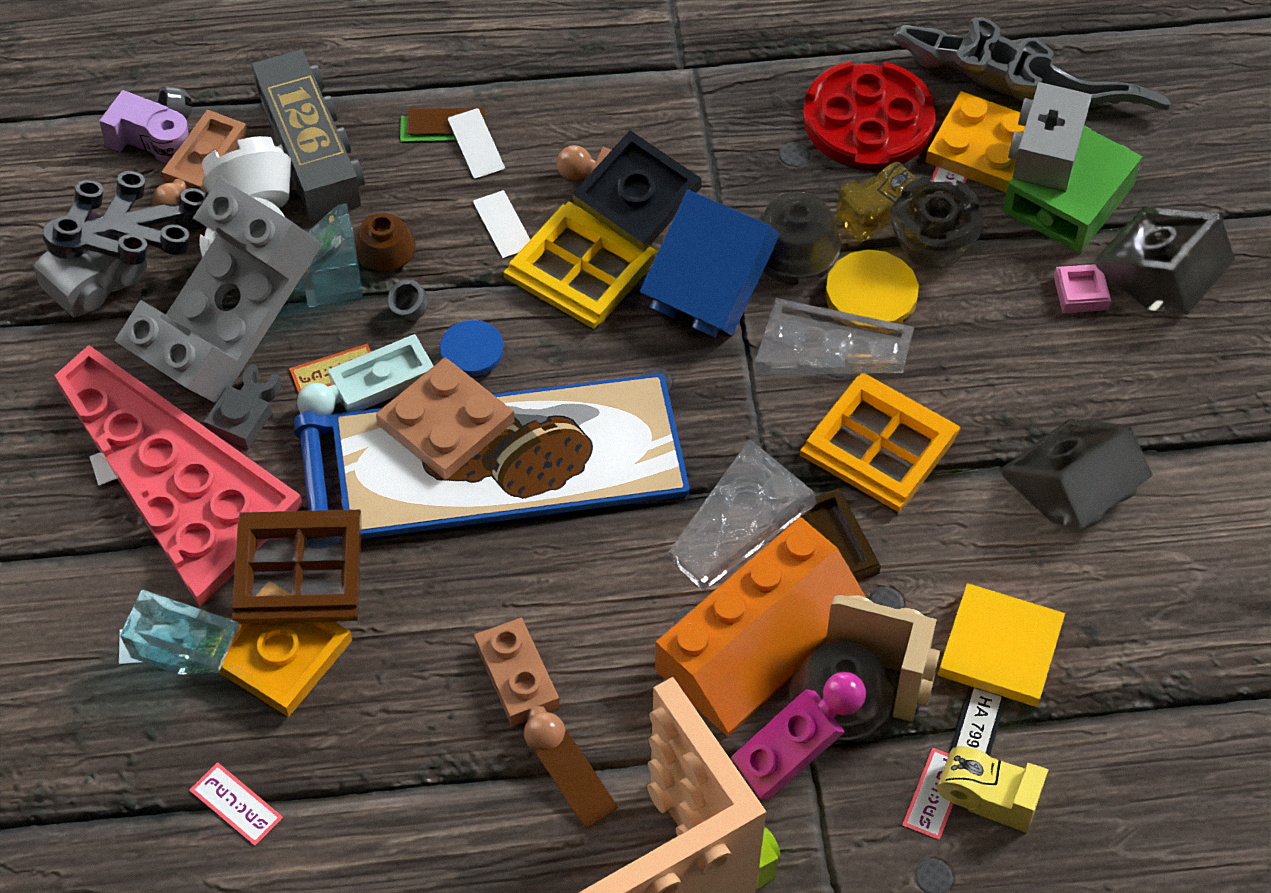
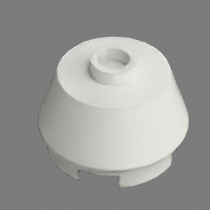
[202,137,291,208]

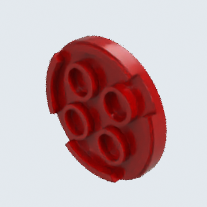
[803,61,936,170]

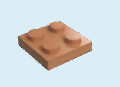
[376,357,514,480]

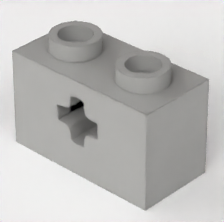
[1008,82,1092,191]

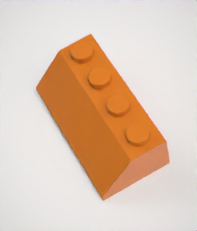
[655,517,866,737]

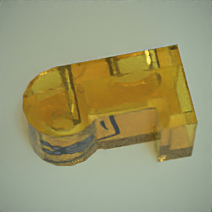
[835,162,926,243]

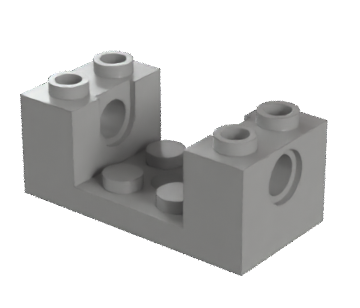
[114,177,323,403]

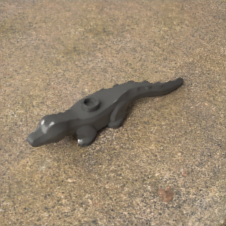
[893,17,1171,110]

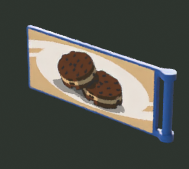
[293,374,690,550]

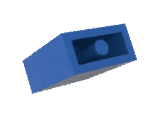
[640,189,780,338]

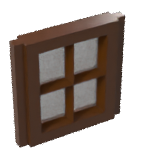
[232,509,362,624]

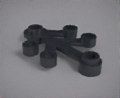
[43,171,207,265]

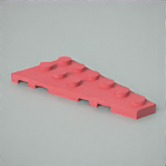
[54,345,303,607]

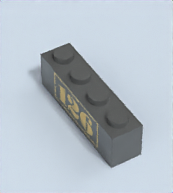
[252,49,365,221]

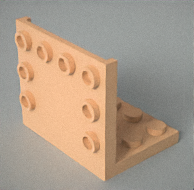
[579,677,766,893]

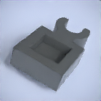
[204,364,281,449]

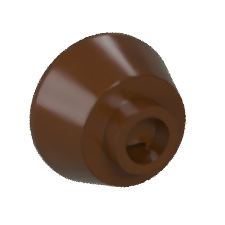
[353,212,416,272]

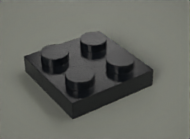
[572,130,702,252]

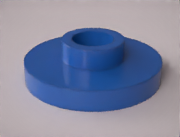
[440,320,504,377]

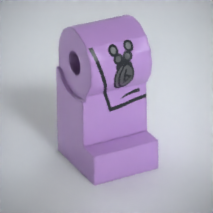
[99,90,189,163]

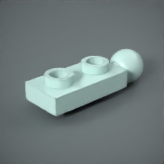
[297,334,434,416]

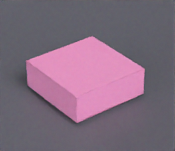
[1054,264,1111,314]

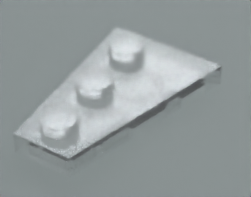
[754,298,914,375]

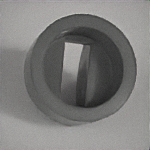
[157,86,192,119]
[388,280,428,321]

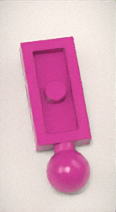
[731,672,866,800]

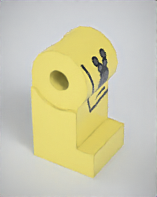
[937,746,1049,833]

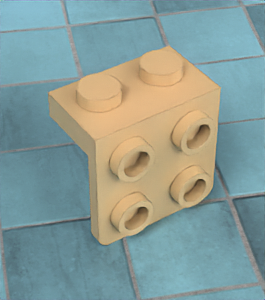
[825,595,940,722]

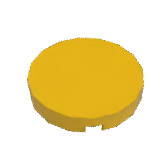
[825,250,919,333]

